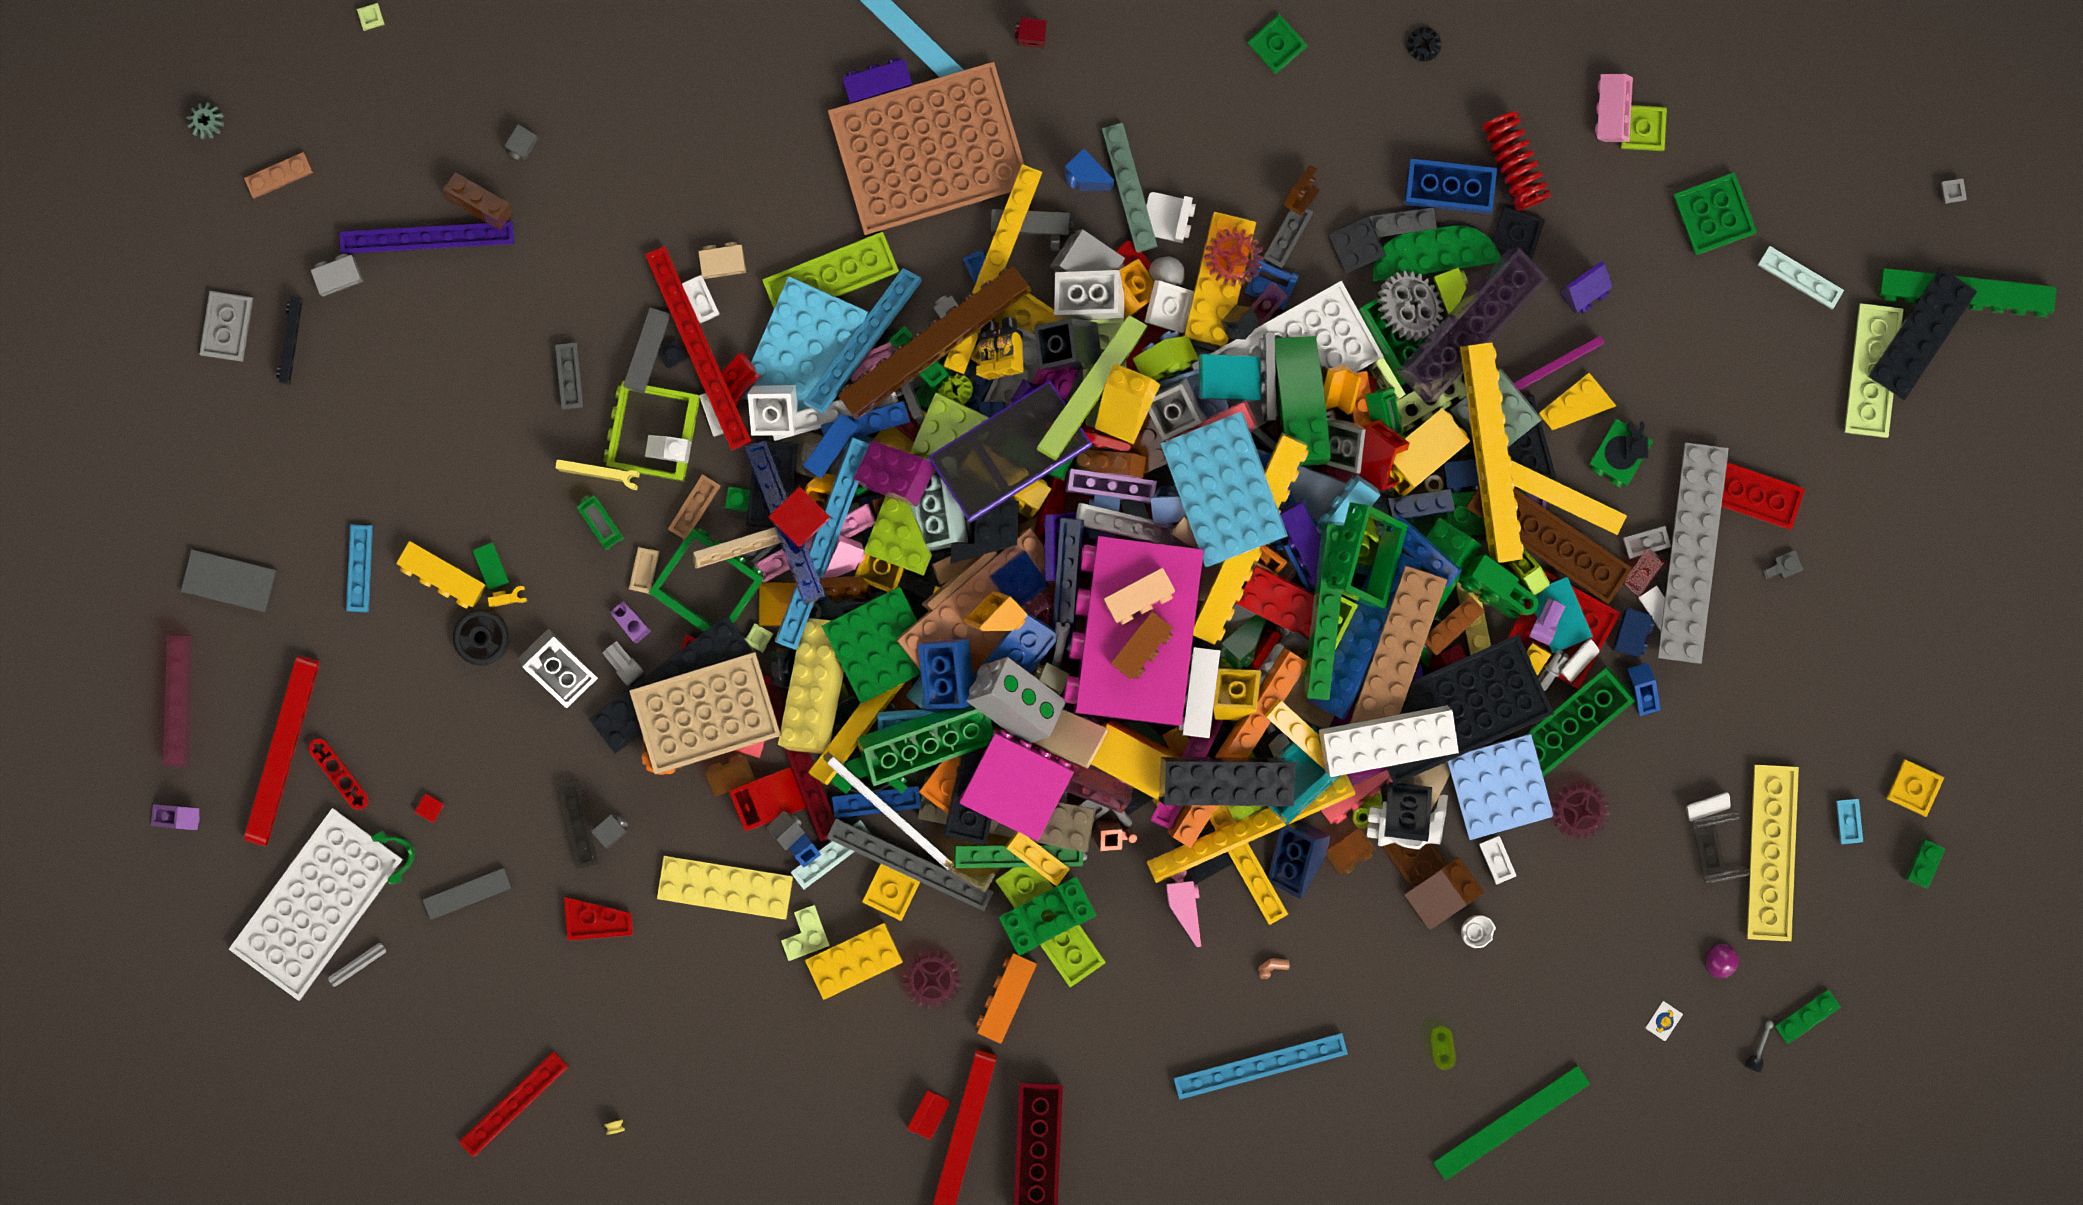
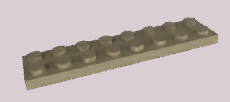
[918,776,1095,852]

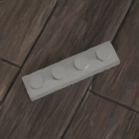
[1259,333,1276,422]

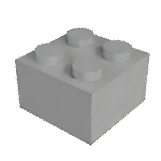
[1148,379,1206,441]

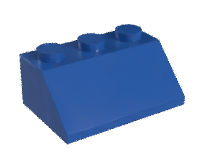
[1064,149,1114,191]
[918,638,974,709]

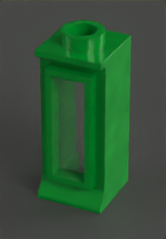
[1365,387,1406,438]
[576,494,625,551]

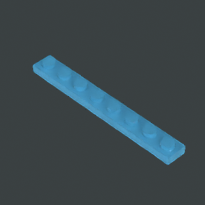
[804,268,922,414]
[1174,1033,1348,1100]

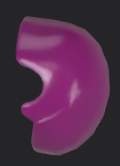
[1705,944,1739,979]

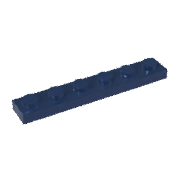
[1051,517,1084,651]

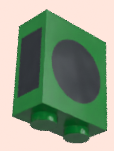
[1588,419,1653,488]

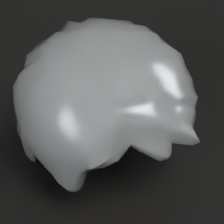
[1149,256,1185,287]

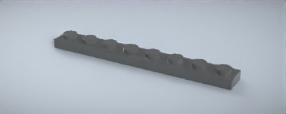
[826,818,994,911]

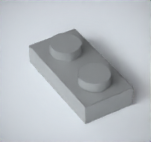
[1622,526,1671,559]

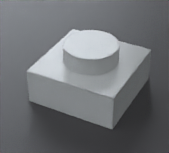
[1940,179,1967,204]

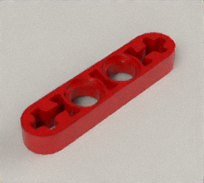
[309,739,369,810]

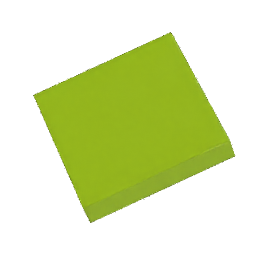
[1621,105,1667,151]

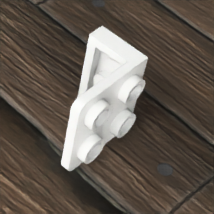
[1147,192,1196,243]

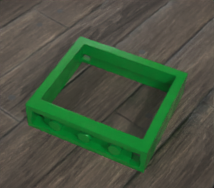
[1327,502,1408,609]
[648,527,766,632]

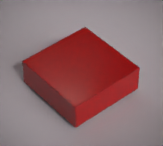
[415,793,445,823]

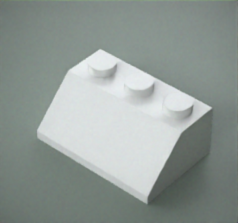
[1054,270,1124,320]

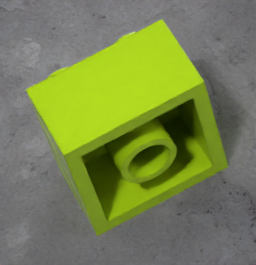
[1133,336,1198,382]

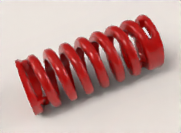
[1481,111,1552,211]

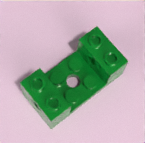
[999,876,1097,956]

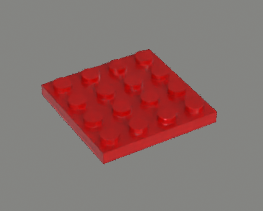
[1507,571,1620,689]

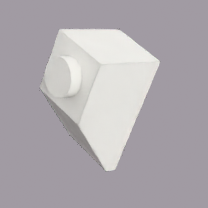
[645,435,692,463]

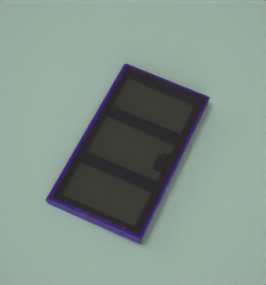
[928,380,1093,523]

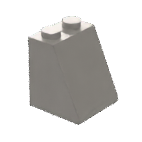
[1050,229,1125,272]

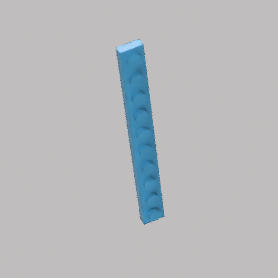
[775,437,870,650]

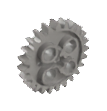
[1377,271,1444,341]

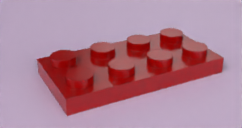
[1721,463,1805,530]
[1236,564,1315,640]

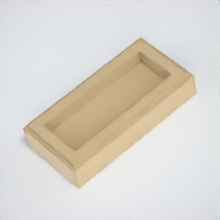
[629,547,660,594]

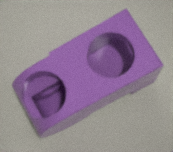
[610,601,651,644]

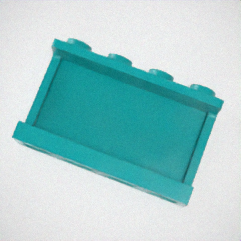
[1268,725,1341,825]

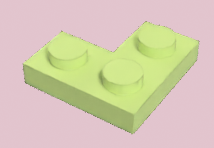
[781,905,830,961]

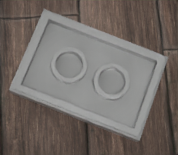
[199,291,253,362]

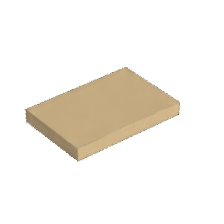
[1031,709,1108,768]

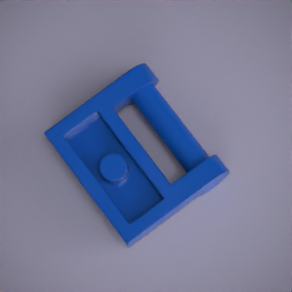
[1244,258,1299,311]

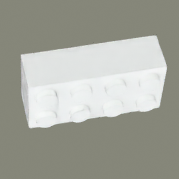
[1179,647,1220,738]

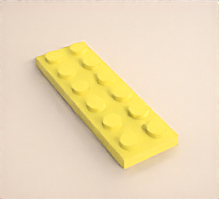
[657,856,793,920]

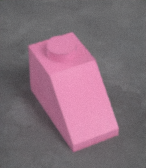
[824,535,865,577]

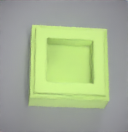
[357,3,385,31]
[746,623,773,653]

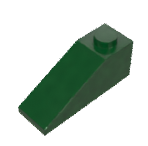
[1220,614,1267,669]

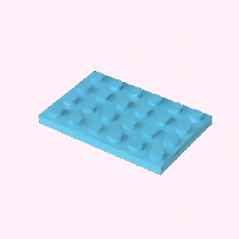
[743,276,868,431]
[1161,412,1288,567]

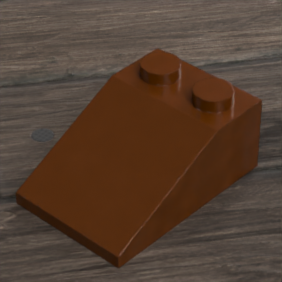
[1404,857,1485,930]

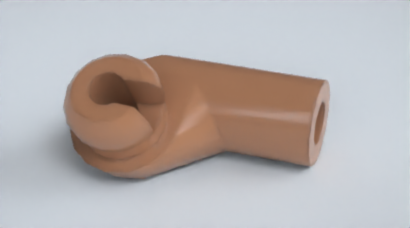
[1258,958,1289,979]

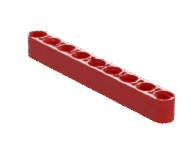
[244,655,320,847]
[933,1050,998,1205]

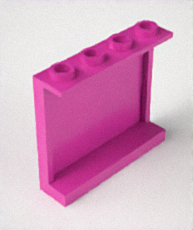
[959,729,1074,841]

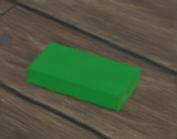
[472,542,510,591]

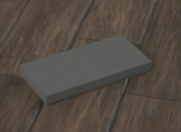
[181,550,277,612]

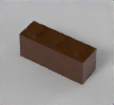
[443,172,512,230]

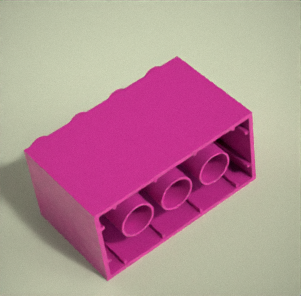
[1063,536,1204,726]

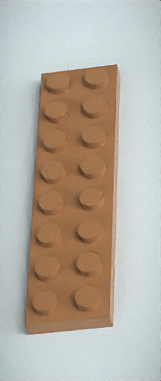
[1349,565,1447,724]

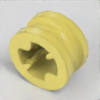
[604,1119,625,1135]

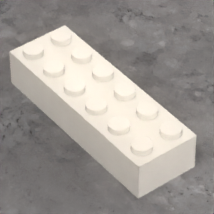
[1319,706,1459,777]

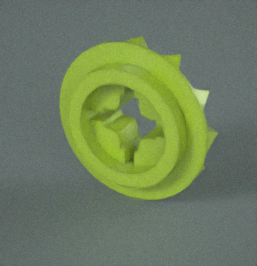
[939,373,973,405]

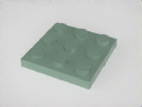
[1451,369,1542,447]

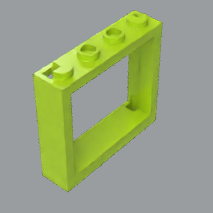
[603,381,700,482]

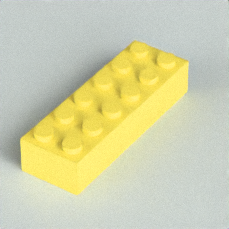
[778,618,844,754]

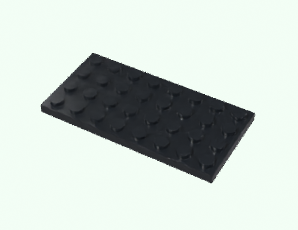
[1386,634,1554,785]

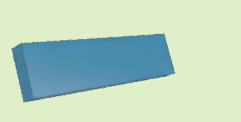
[346,524,373,612]

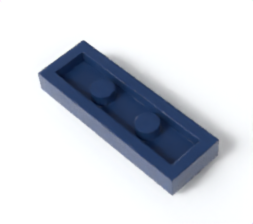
[1387,489,1455,519]

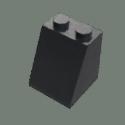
[1034,318,1101,370]

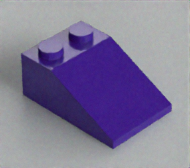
[1560,261,1612,314]

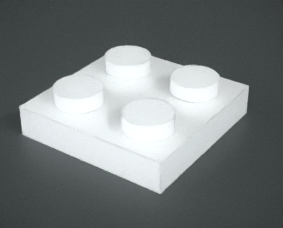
[1145,280,1194,333]

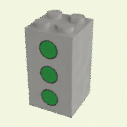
[967,657,1065,743]

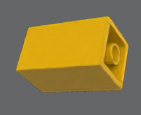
[1389,408,1470,497]
[1091,719,1181,799]

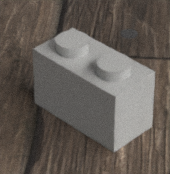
[311,253,363,296]

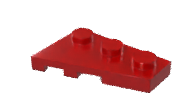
[564,897,633,941]

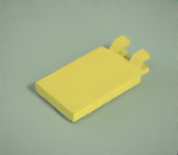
[556,460,640,490]

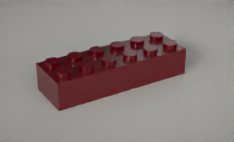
[1014,1082,1063,1205]

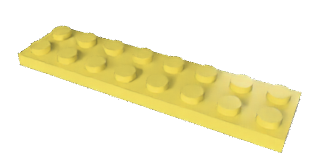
[1747,765,1799,941]

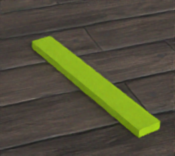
[1037,315,1148,461]

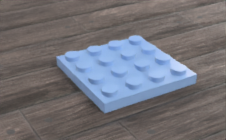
[1448,733,1554,840]

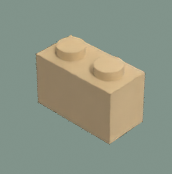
[699,242,746,279]

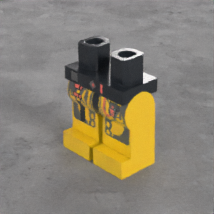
[976,317,1023,380]

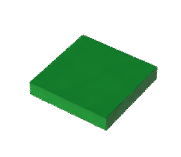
[1247,14,1308,75]

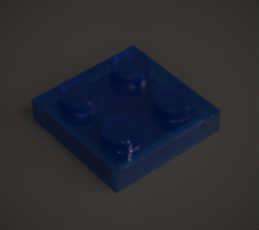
[989,550,1050,607]

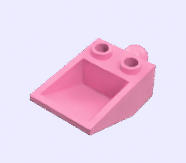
[1166,870,1201,947]

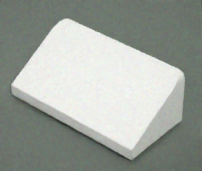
[1559,639,1599,682]
[1685,792,1730,821]

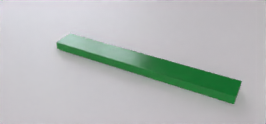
[1433,1065,1590,1181]

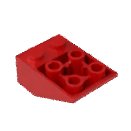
[729,767,807,832]

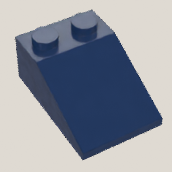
[1268,820,1331,899]

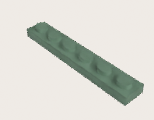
[1102,122,1158,253]

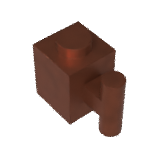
[1095,820,1137,851]

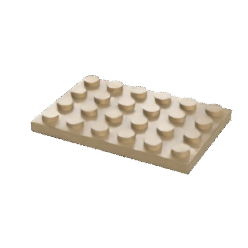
[630,652,781,775]

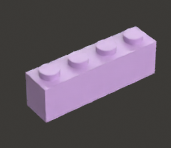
[1065,469,1157,504]

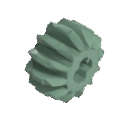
[187,102,224,140]

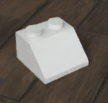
[748,385,797,435]

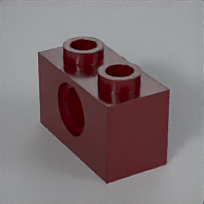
[1014,17,1047,49]

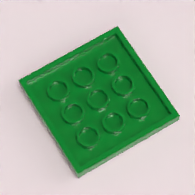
[822,586,921,704]

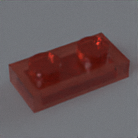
[1623,549,1666,597]

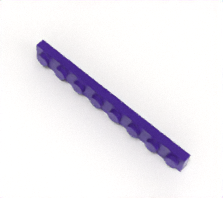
[340,222,515,254]

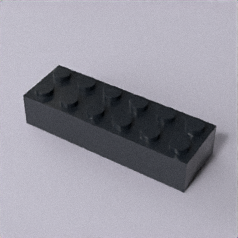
[1159,757,1296,806]

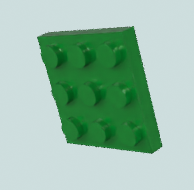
[1673,172,1757,256]

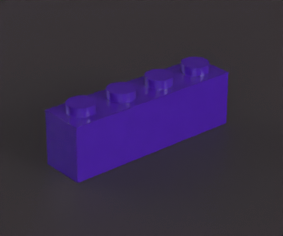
[1280,499,1321,588]

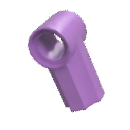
[1529,598,1565,645]

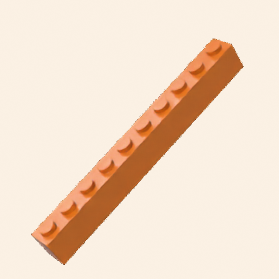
[1168,648,1308,848]

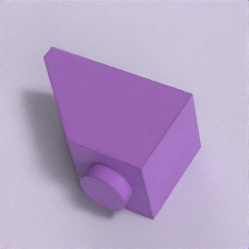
[151,804,200,830]

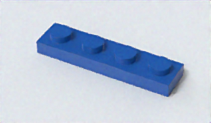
[821,400,910,438]
[1390,514,1462,587]
[832,786,921,818]

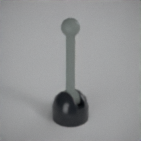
[1745,1020,1774,1073]

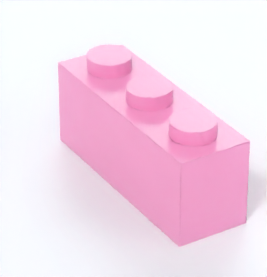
[1595,74,1633,142]

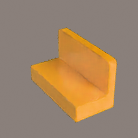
[1324,365,1361,414]

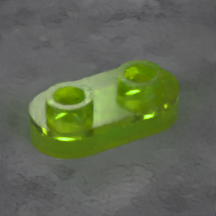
[1430,1026,1456,1070]

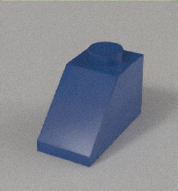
[1627,663,1661,716]

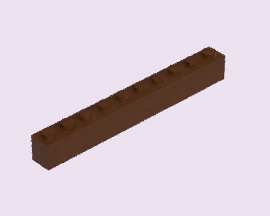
[838,265,1031,420]

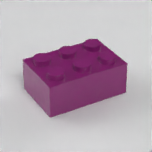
[853,440,935,507]

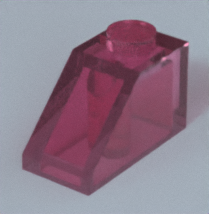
[1250,282,1288,329]

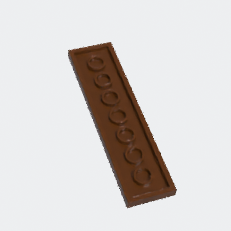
[1465,487,1633,604]

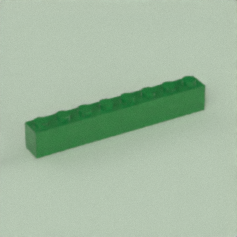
[1878,268,2056,318]
[1303,521,1344,700]

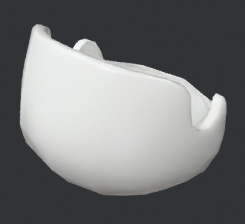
[1461,915,1495,948]

